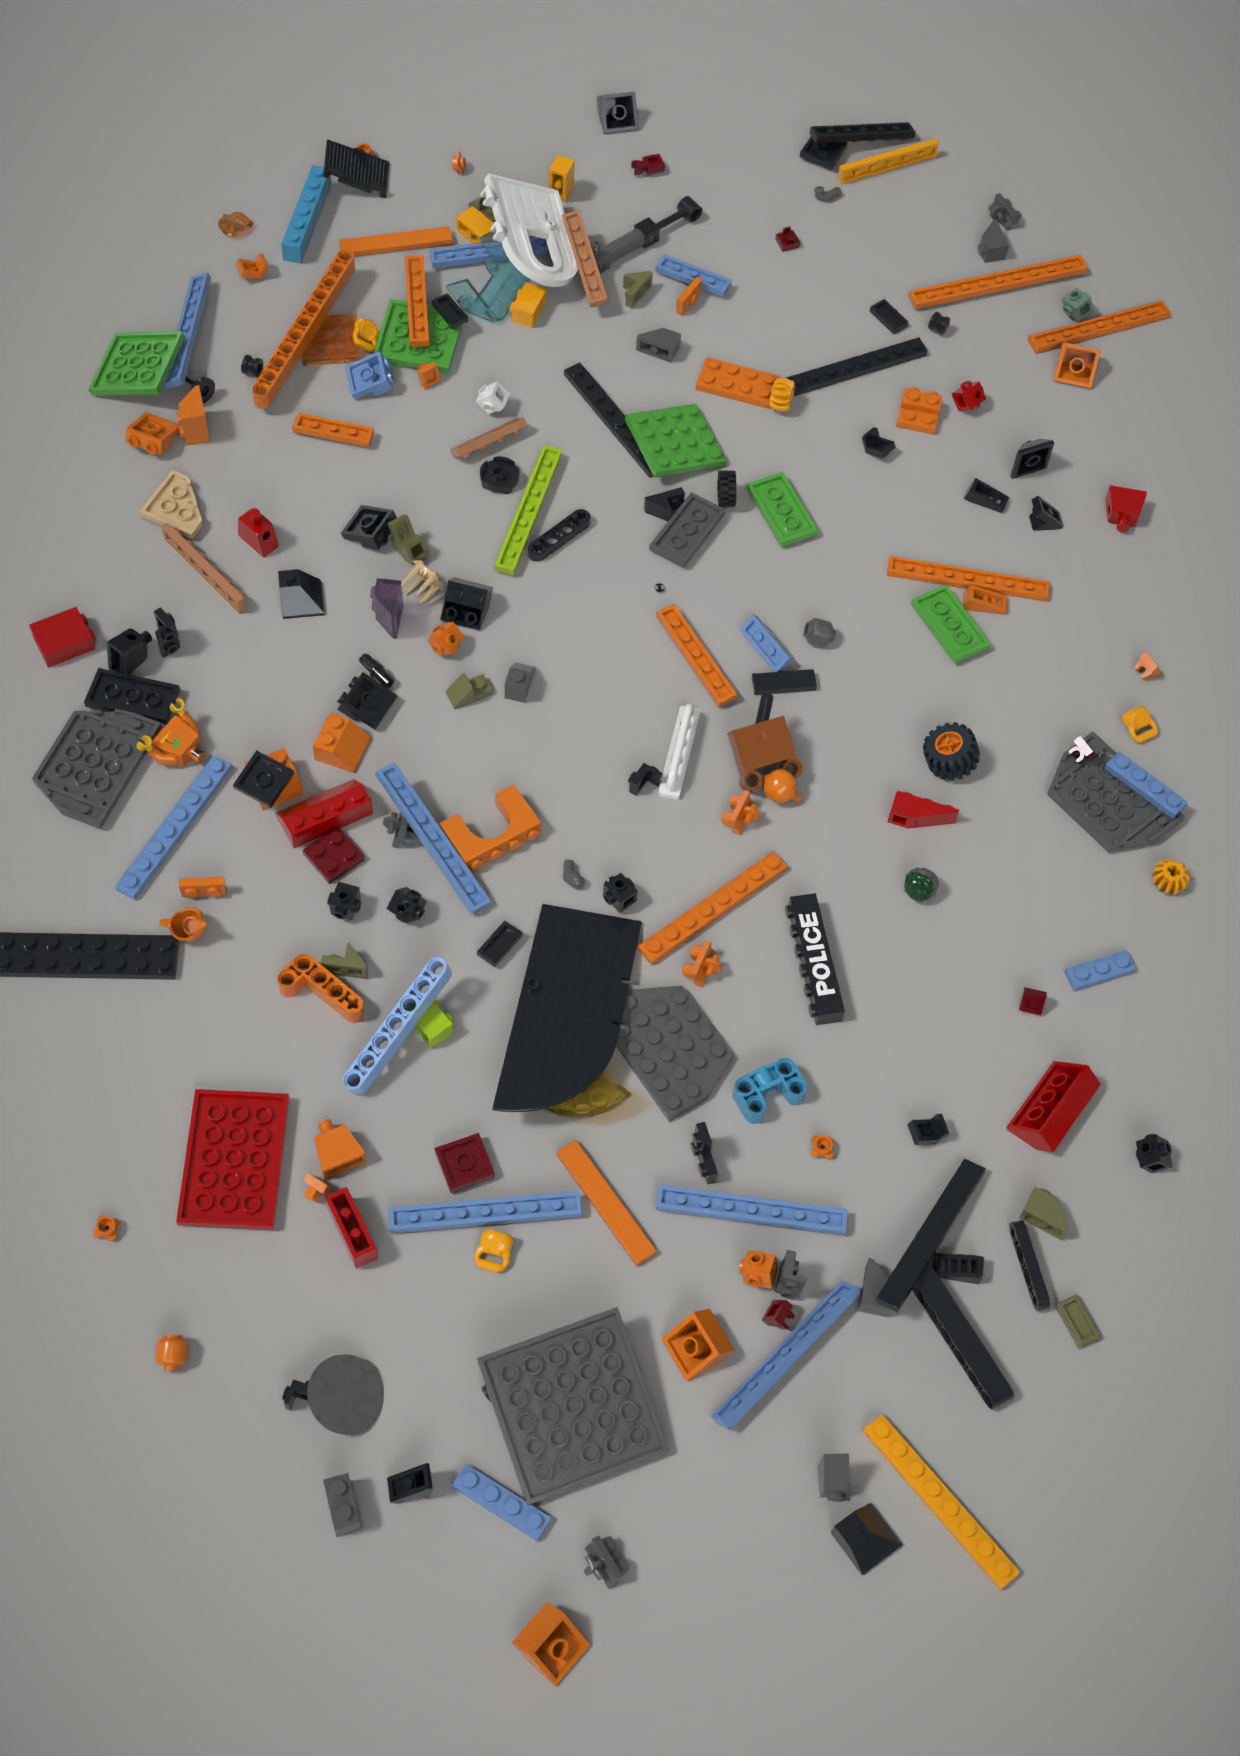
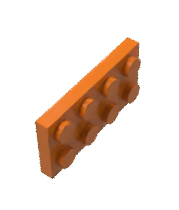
[695,357,780,409]

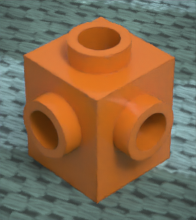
[427,622,465,656]
[739,1250,778,1289]

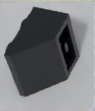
[440,577,493,630]

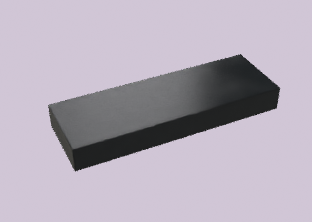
[751,669,817,695]

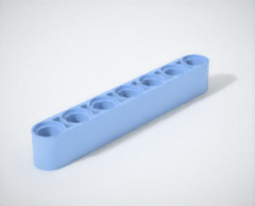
[343,957,452,1095]

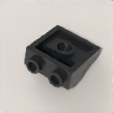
[341,505,397,550]
[337,672,398,730]

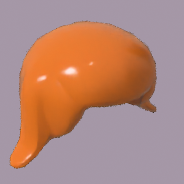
[762,769,802,804]
[159,907,208,942]

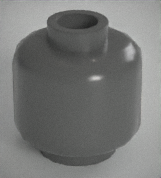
[803,618,836,647]

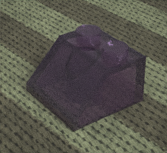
[370,578,404,639]

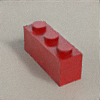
[325,1187,378,1269]

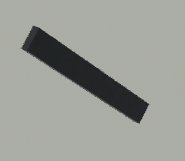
[876,1158,986,1313]

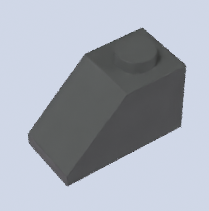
[978,219,1009,263]
[636,328,681,363]
[504,663,536,703]
[858,1258,891,1317]
[818,1453,849,1501]

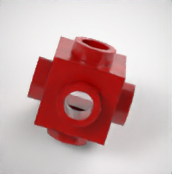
[951,380,986,411]

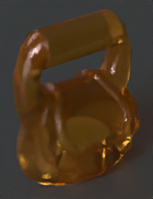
[218,212,253,237]

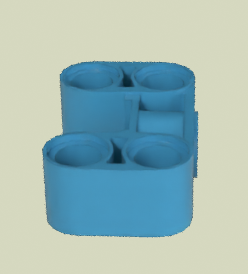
[733,1058,807,1124]

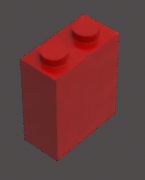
[29,606,96,667]

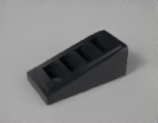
[964,478,1009,513]
[933,1253,984,1284]

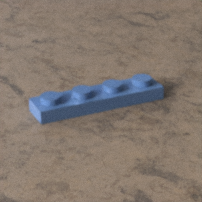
[656,254,732,297]
[1104,751,1187,819]
[452,1464,551,1542]

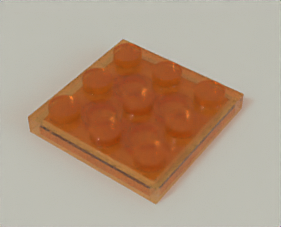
[302,314,361,366]

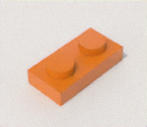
[179,877,227,898]

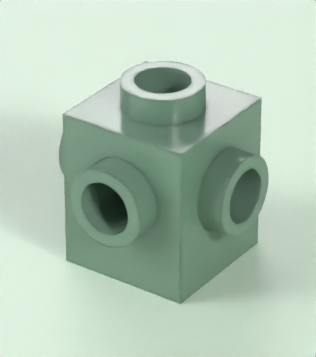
[1062,288,1094,322]

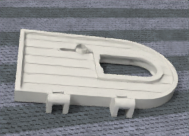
[480,173,578,287]

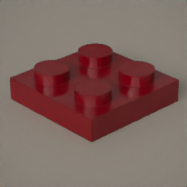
[303,827,365,884]
[434,1133,495,1193]

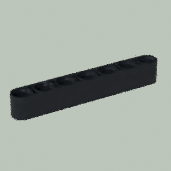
[912,1263,1014,1410]

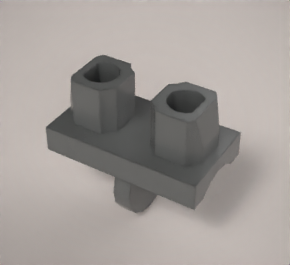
[988,194,1022,230]
[383,812,417,848]
[584,1536,630,1589]

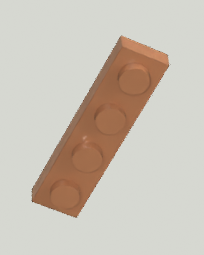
[450,418,527,459]

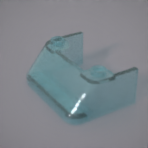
[446,233,530,323]

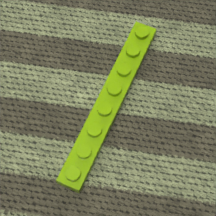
[494,445,562,575]

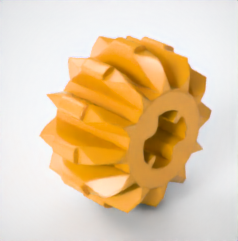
[769,378,795,412]
[1152,857,1190,896]

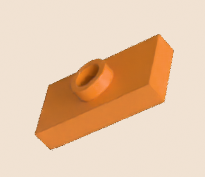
[676,277,703,316]

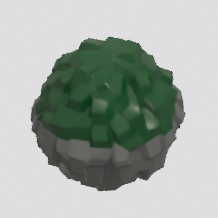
[904,867,939,902]

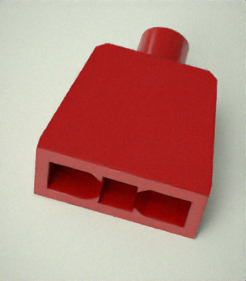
[1105,485,1147,532]
[238,508,279,558]

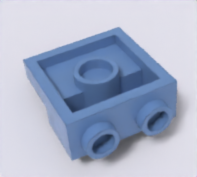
[345,351,395,399]

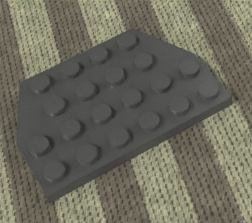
[32,709,162,829]
[1047,732,1185,852]
[612,985,733,1122]

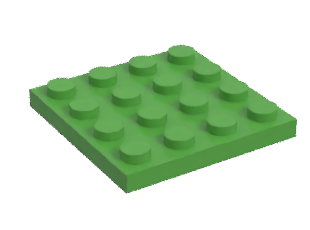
[373,299,465,373]
[88,331,185,395]
[625,404,727,478]

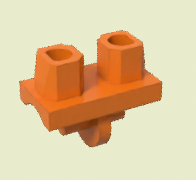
[721,790,760,834]
[682,941,722,987]

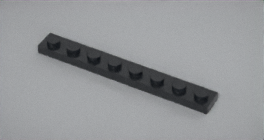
[786,337,928,396]
[564,362,653,478]

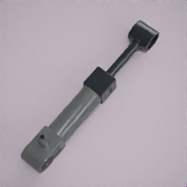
[592,196,703,273]

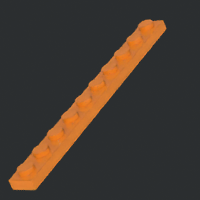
[908,255,1088,310]

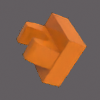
[417,362,441,389]
[1134,652,1162,680]
[303,1173,334,1202]

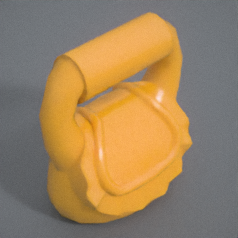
[353,318,379,353]
[1121,706,1158,743]
[475,1229,513,1273]

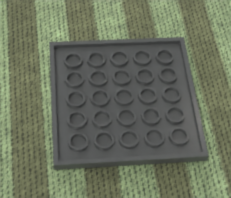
[477,1307,669,1505]

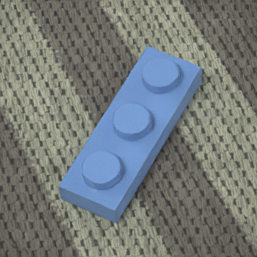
[740,615,793,672]
[1064,950,1136,991]

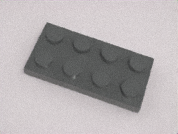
[649,492,726,568]

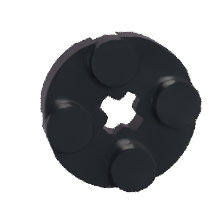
[480,456,520,494]

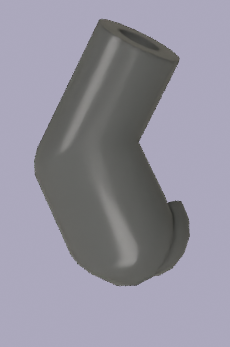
[814,186,842,201]
[563,860,585,889]

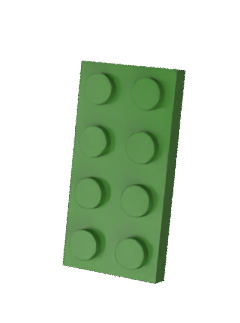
[747,472,818,547]
[911,584,991,664]

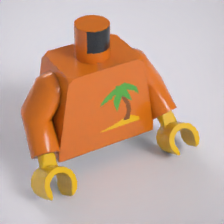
[137,698,206,767]

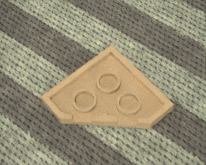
[139,470,203,539]

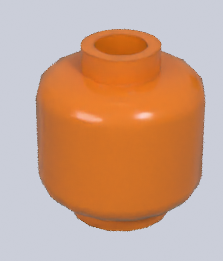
[155,1335,189,1371]

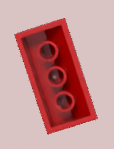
[275,779,373,848]
[1006,1061,1101,1152]

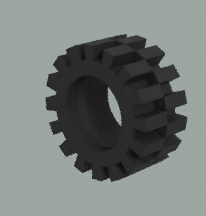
[717,470,737,507]

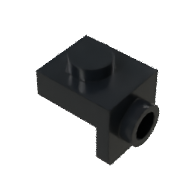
[862,427,896,458]
[628,763,662,796]
[907,1113,949,1145]
[282,1379,309,1411]

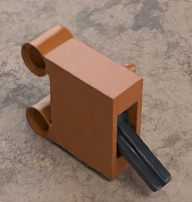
[727,693,803,792]

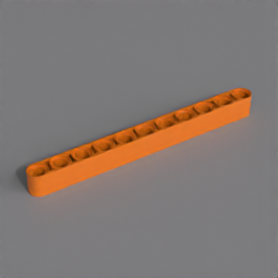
[252,249,355,409]

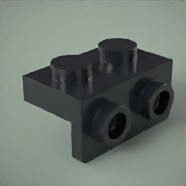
[154,607,181,658]

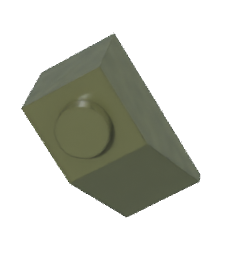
[1019,1187,1069,1240]

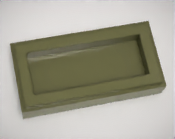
[1055,1295,1101,1349]

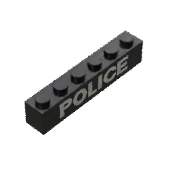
[785,893,845,1025]

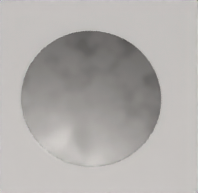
[307,1354,384,1435]

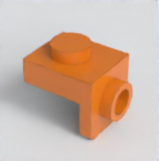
[236,253,268,280]

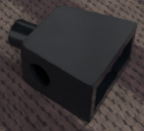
[107,628,153,675]

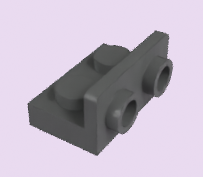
[775,1250,807,1299]

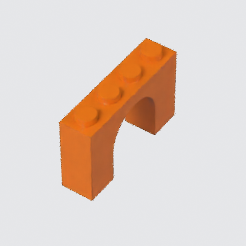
[439,784,541,871]

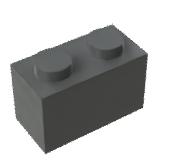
[323,1473,362,1537]

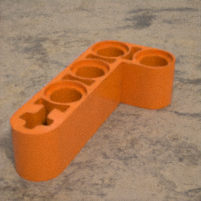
[277,954,365,1023]

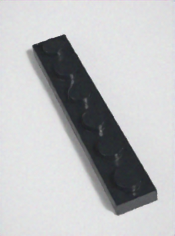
[809,122,916,144]

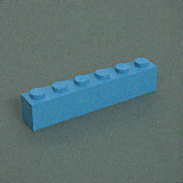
[281,165,332,264]

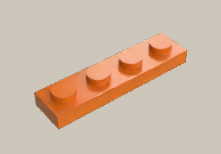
[292,413,374,448]

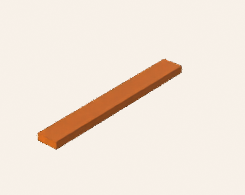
[1027,300,1171,354]
[887,556,1050,602]

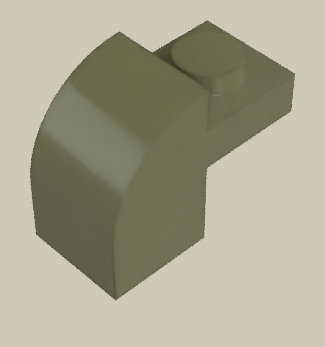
[387,514,429,564]

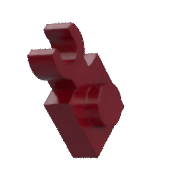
[631,153,665,175]

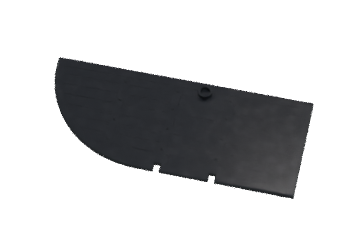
[492,904,642,1112]

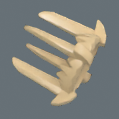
[402,560,443,604]

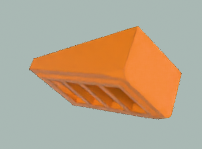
[963,585,1007,614]

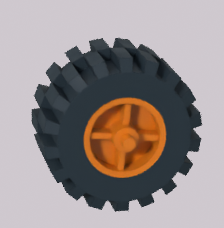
[923,722,980,781]

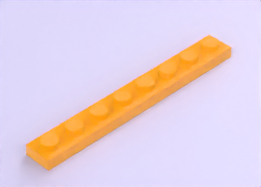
[862,1414,1020,1590]

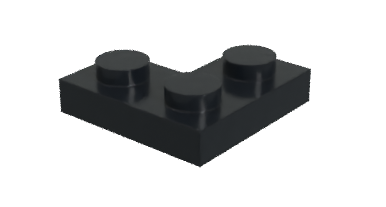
[691,1122,718,1184]

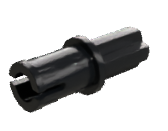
[359,653,395,689]

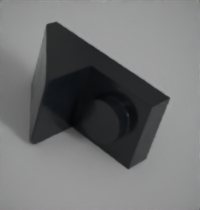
[644,487,685,522]
[1029,496,1063,531]
[387,1463,433,1504]

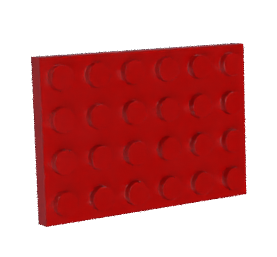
[176,1089,290,1230]

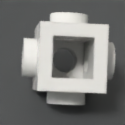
[476,381,510,415]

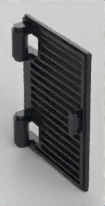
[323,139,389,198]

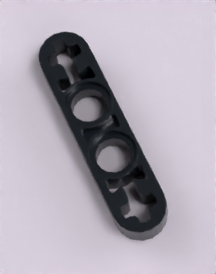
[528,509,591,562]
[1009,1220,1050,1311]

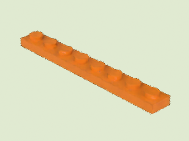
[638,851,787,965]

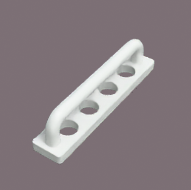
[658,703,700,800]

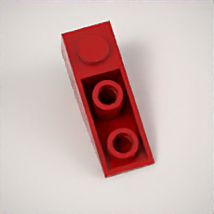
[888,790,959,829]

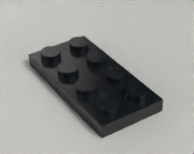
[84,668,180,724]

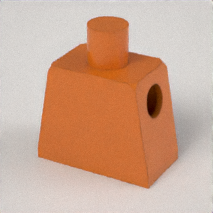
[314,1119,366,1180]

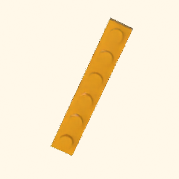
[837,138,939,184]

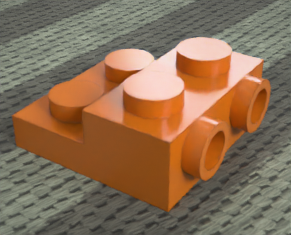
[896,387,943,435]
[125,412,181,455]

